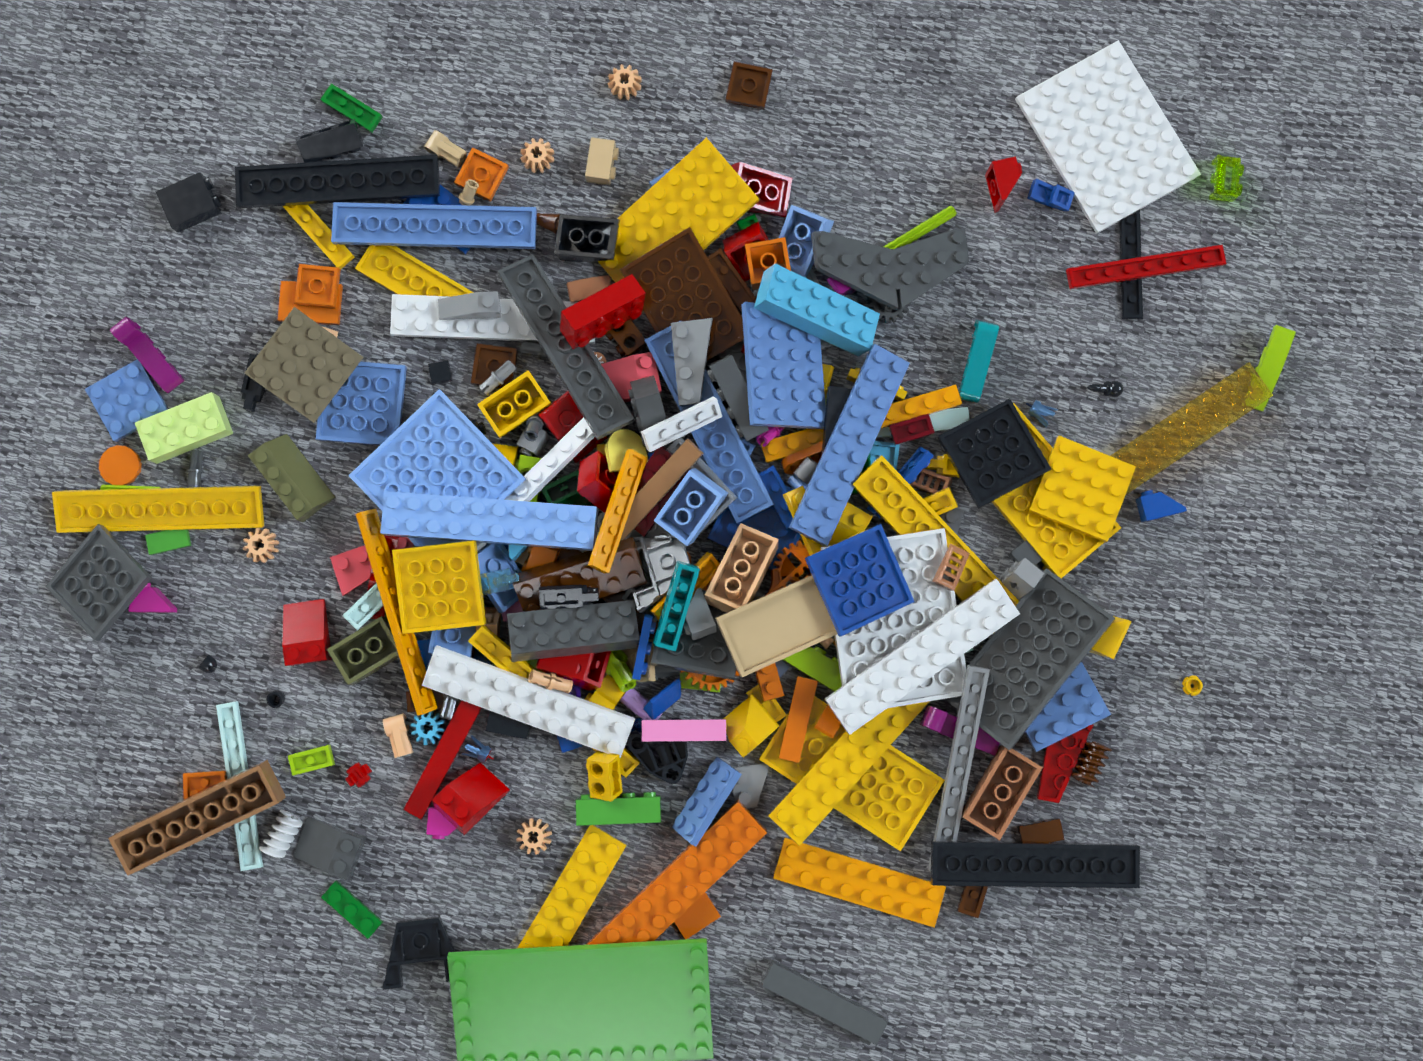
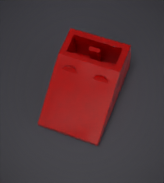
[535,651,611,691]

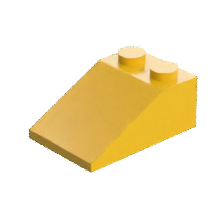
[829,502,873,546]

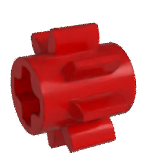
[345,762,372,788]

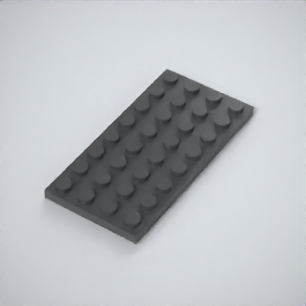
[945,568,1115,751]

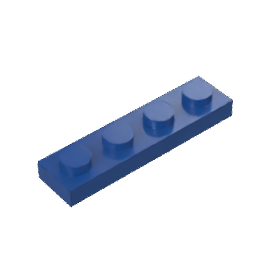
[867,447,934,518]

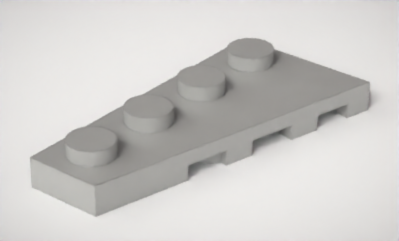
[671,318,713,406]

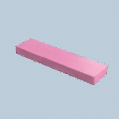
[642,719,726,742]

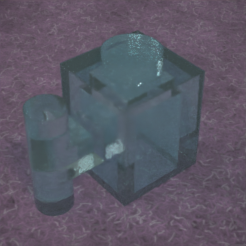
[480,568,519,595]

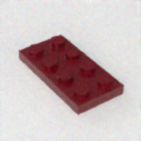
[635,446,691,537]

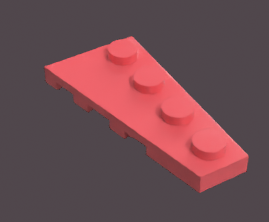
[330,537,414,596]

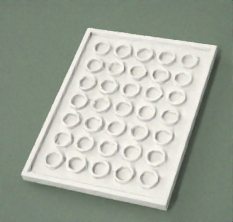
[1015,40,1201,234]
[821,528,966,708]

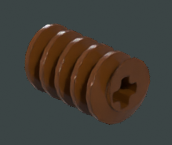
[1071,741,1112,788]

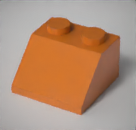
[745,237,791,290]

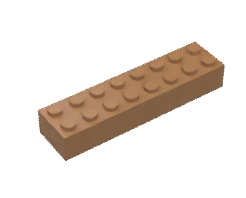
[108,760,286,876]

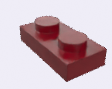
[888,413,935,446]

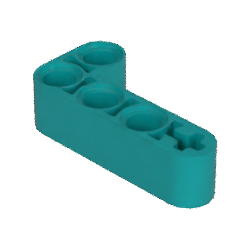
[959,320,999,403]

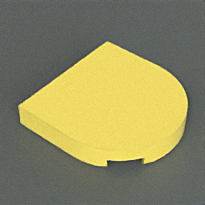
[605,429,648,472]

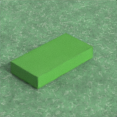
[145,529,191,555]

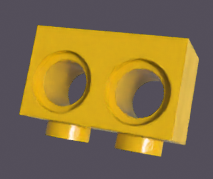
[586,751,623,802]

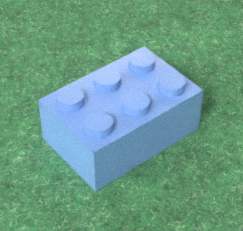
[654,468,728,546]

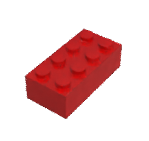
[560,274,646,349]

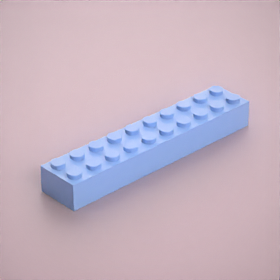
[380,491,598,551]

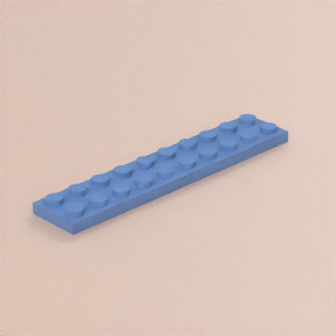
[331,202,537,249]
[645,321,774,523]
[789,344,910,546]

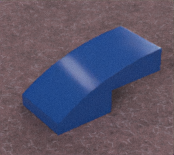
[1027,178,1075,212]

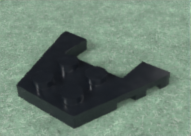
[382,916,456,990]

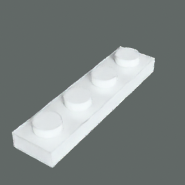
[641,397,722,452]

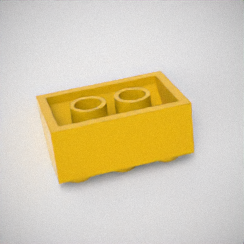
[477,370,551,438]

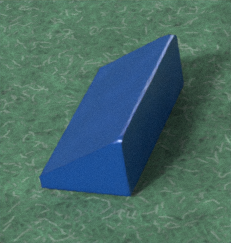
[643,678,681,720]

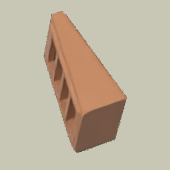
[910,469,952,494]
[932,544,970,591]

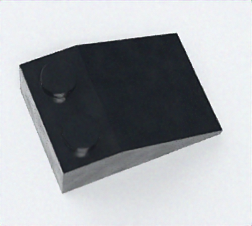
[554,214,620,262]

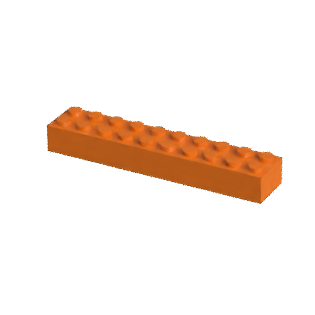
[586,799,767,945]

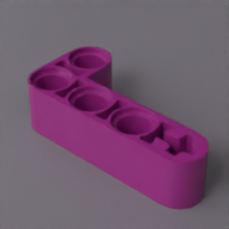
[110,316,185,394]
[920,706,1000,756]

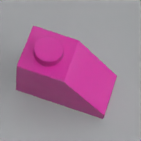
[129,583,177,613]
[426,807,457,839]

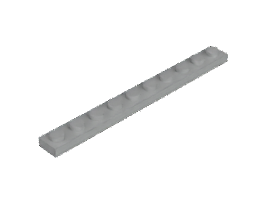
[928,665,990,872]

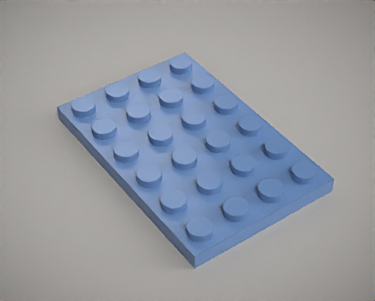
[741,302,826,429]

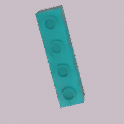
[653,561,700,652]

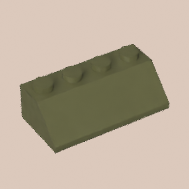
[248,434,336,522]

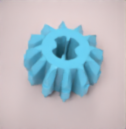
[410,710,446,745]

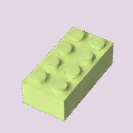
[135,392,234,464]

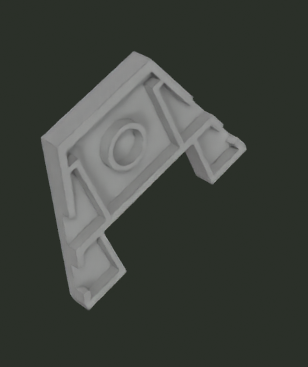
[633,535,690,613]

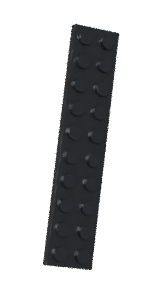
[235,155,440,209]
[931,841,1140,888]

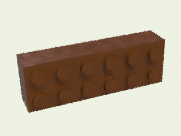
[513,537,647,612]

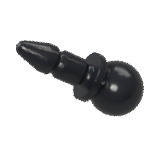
[1087,381,1123,397]

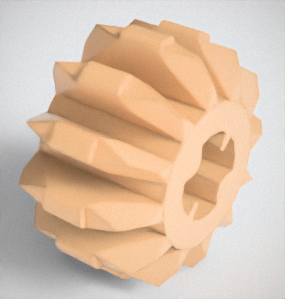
[608,64,642,100]
[521,138,554,173]
[243,528,280,563]
[516,818,552,855]

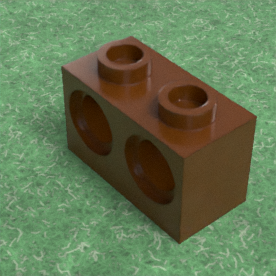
[605,319,647,357]

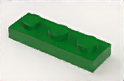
[320,83,383,133]
[321,880,383,939]

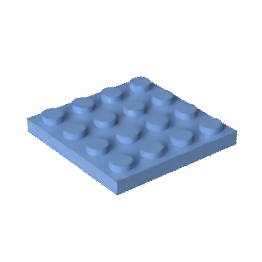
[316,362,407,445]
[1025,662,1111,753]

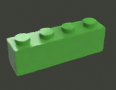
[576,791,661,826]

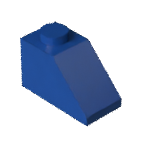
[1135,490,1187,523]

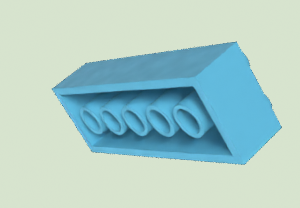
[754,263,880,357]

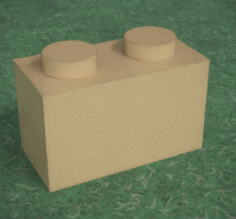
[585,137,619,185]

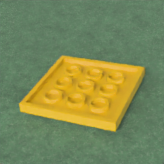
[1028,436,1136,543]
[392,540,486,634]

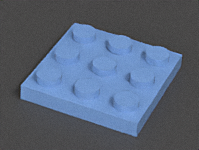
[85,359,168,442]

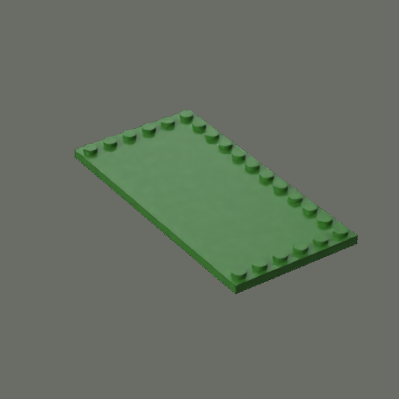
[447,938,713,1061]

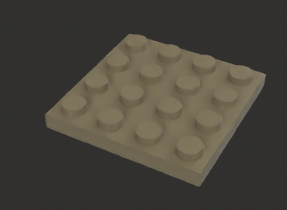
[244,307,364,423]

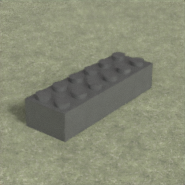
[507,600,640,662]

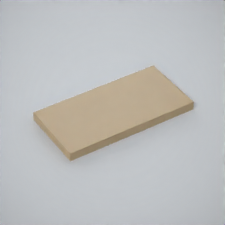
[715,575,837,677]

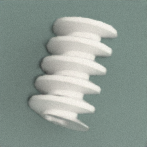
[259,810,303,858]

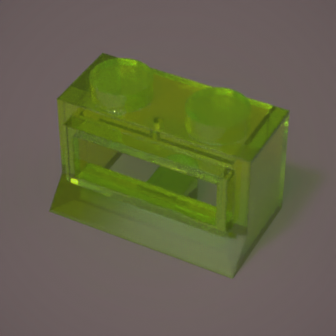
[1209,154,1244,202]

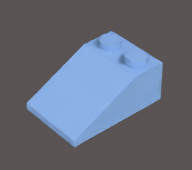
[779,205,834,278]

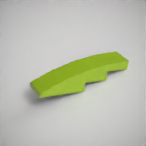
[1243,325,1296,412]

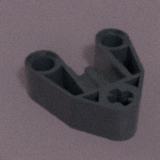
[628,717,688,784]

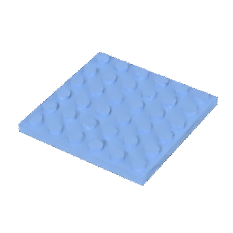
[348,389,526,547]

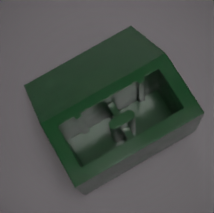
[542,470,594,506]

